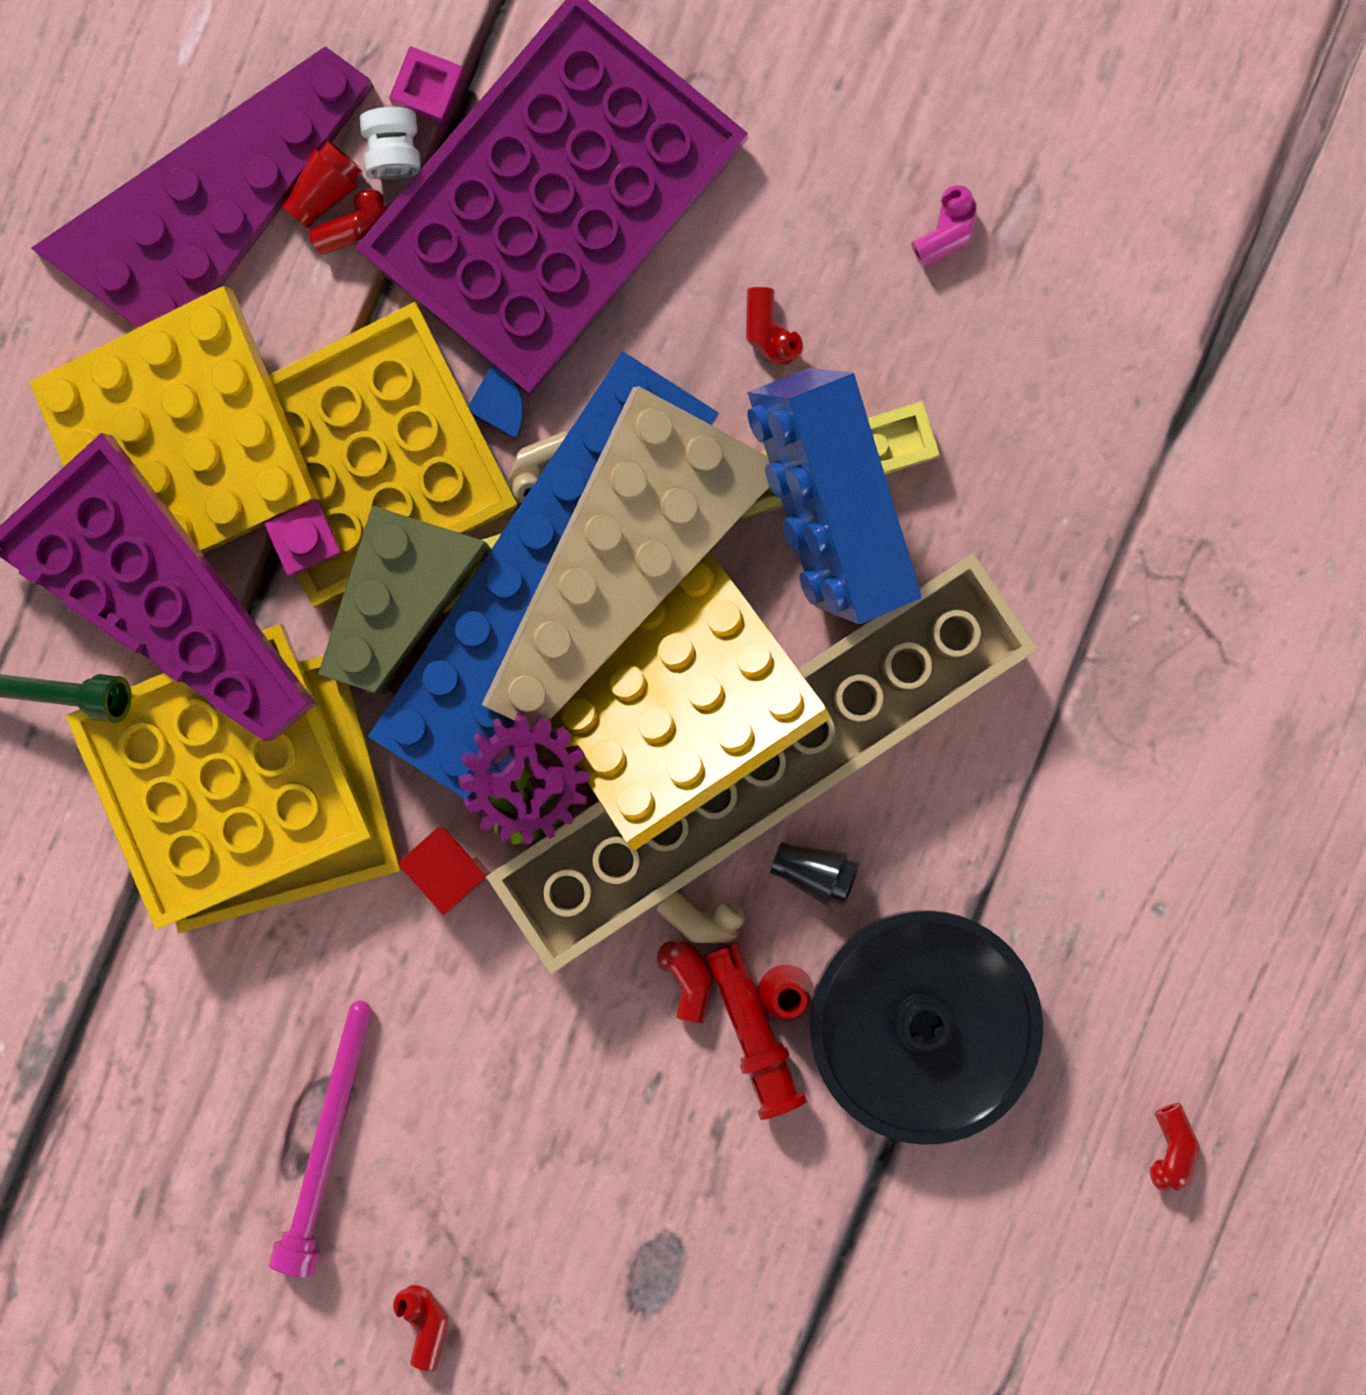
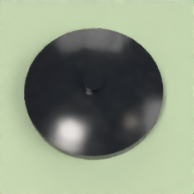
[809,909,1043,1145]

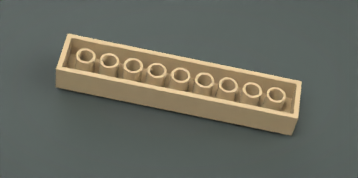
[486,553,1038,975]

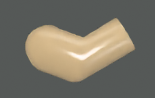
[508,431,567,504]
[657,891,745,943]

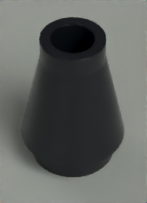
[770,842,859,907]

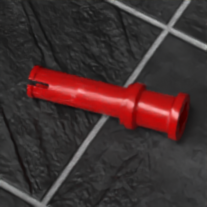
[704,942,808,1120]

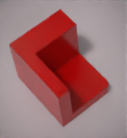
[397,827,491,915]

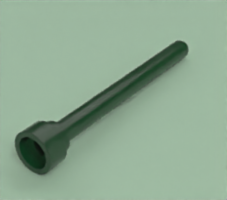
[0,674,132,723]

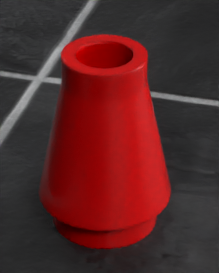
[282,140,363,228]
[757,964,814,1022]

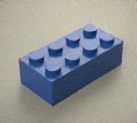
[747,368,922,624]

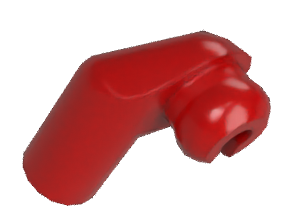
[657,941,713,1023]

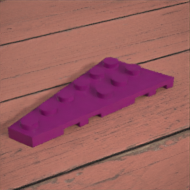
[31,46,374,328]
[0,433,317,741]

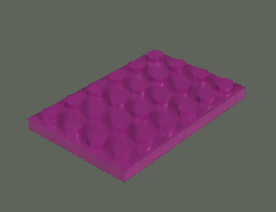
[355,0,748,397]

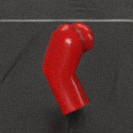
[309,189,389,255]
[746,287,803,365]
[1150,1103,1200,1192]
[393,1285,448,1371]

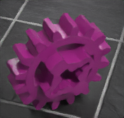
[458,713,590,844]

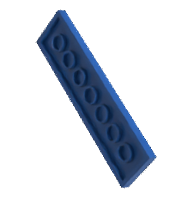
[368,351,719,799]

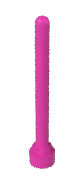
[268,1000,371,1277]

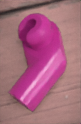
[911,185,977,267]

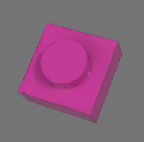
[389,46,465,125]
[264,500,344,578]

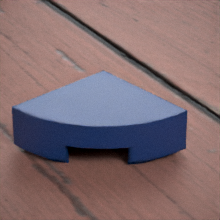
[468,364,523,441]

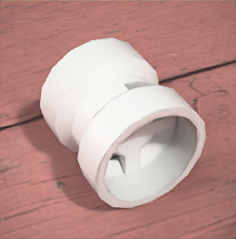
[360,107,421,180]

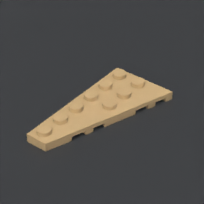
[482,386,770,727]

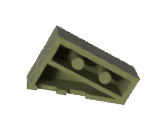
[318,506,491,694]

